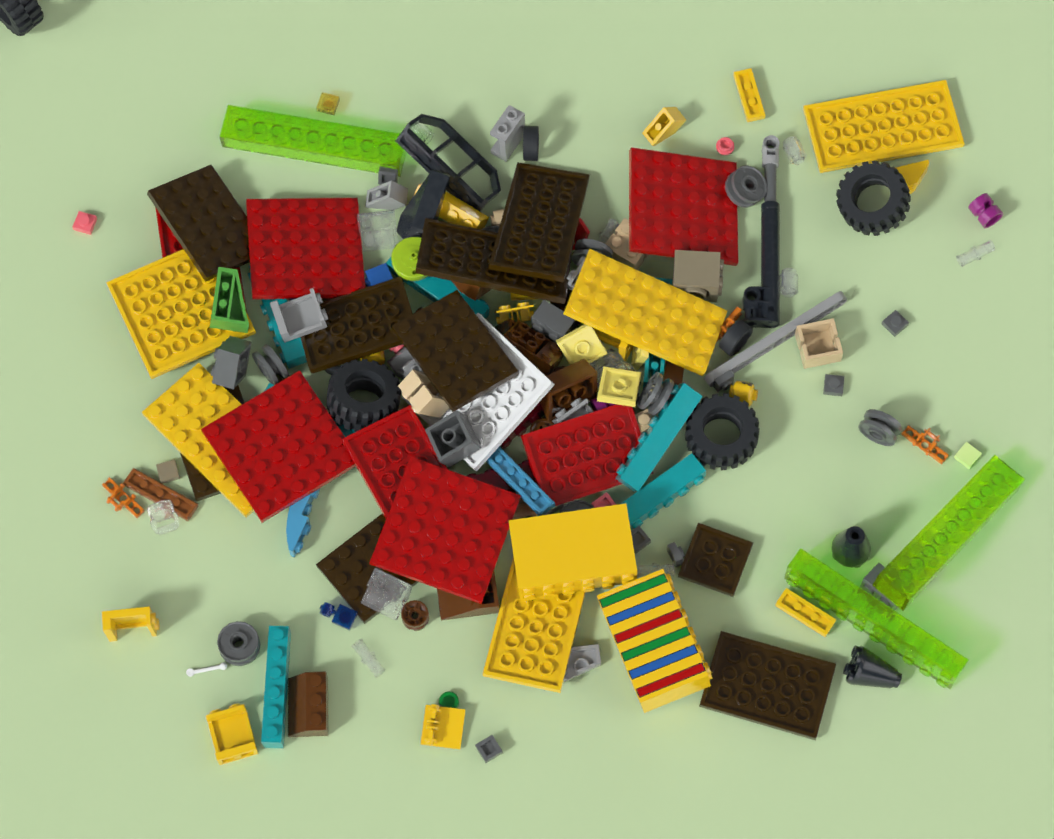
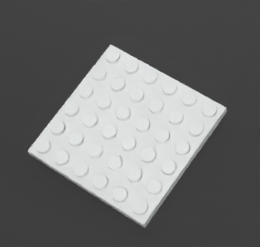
[402,313,555,471]

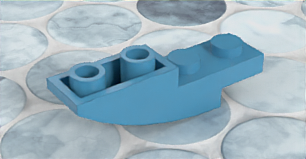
[286,488,320,558]

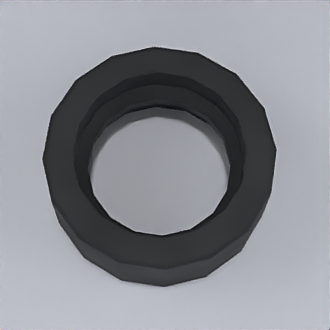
[523,126,539,161]
[719,319,753,356]

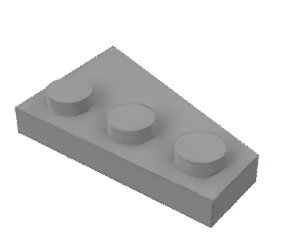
[544,644,601,691]

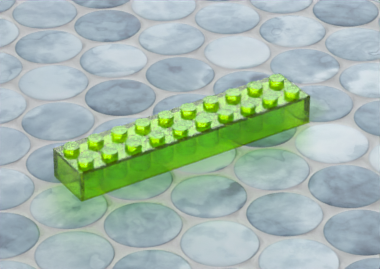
[219,105,406,177]
[872,455,1025,611]
[784,548,969,689]

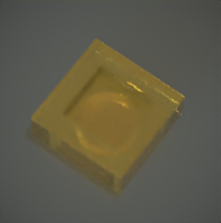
[316,92,340,115]

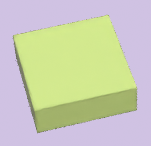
[954,442,982,469]

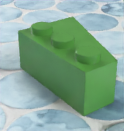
[210,267,249,333]

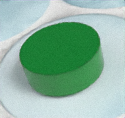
[439,691,459,708]

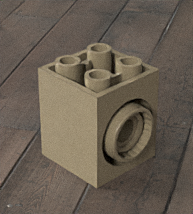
[673,250,724,302]

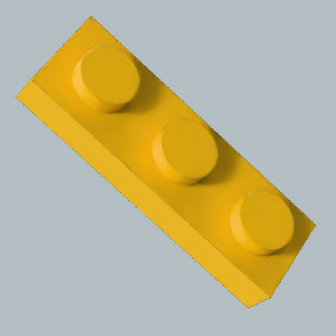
[733,68,765,122]
[775,588,837,637]

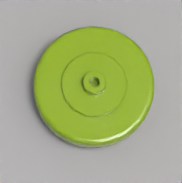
[391,237,428,281]

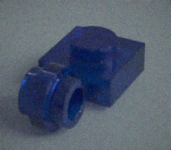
[319,602,358,631]

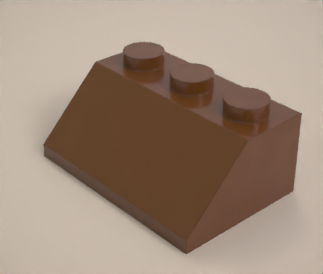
[540,359,597,422]
[288,671,328,737]

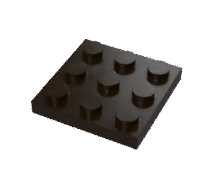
[678,523,754,597]

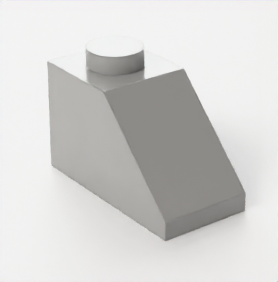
[365,180,408,210]

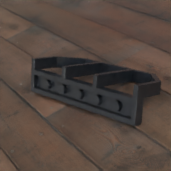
[395,114,501,212]

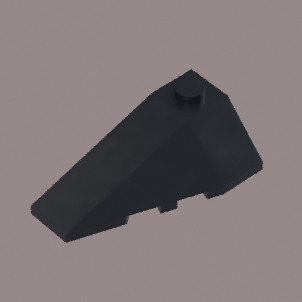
[396,169,450,239]

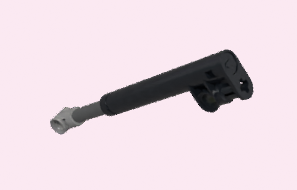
[742,135,780,328]

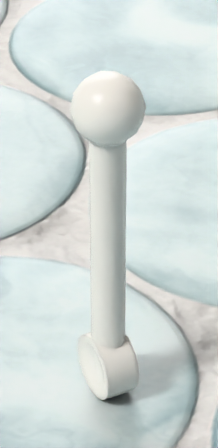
[186,662,227,677]

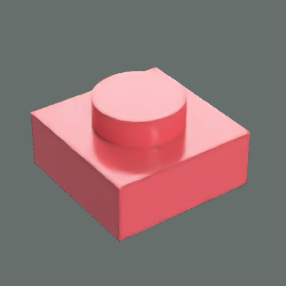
[72,211,97,235]
[591,492,617,508]

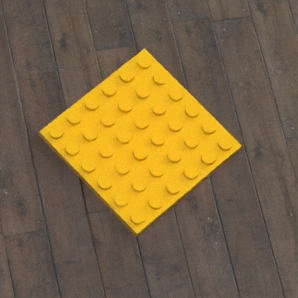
[106,249,256,379]

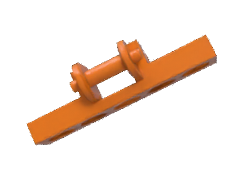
[716,306,742,342]
[902,425,949,464]
[102,477,145,518]

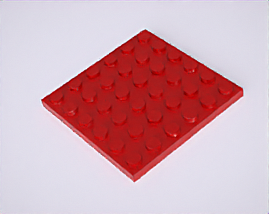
[629,147,738,266]
[246,198,365,299]
[201,370,356,523]
[370,456,521,604]

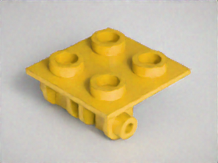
[495,302,534,324]
[420,704,465,749]

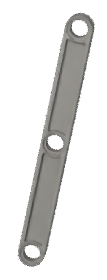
[704,291,847,387]

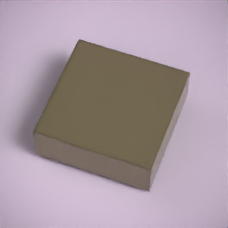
[156,459,180,484]

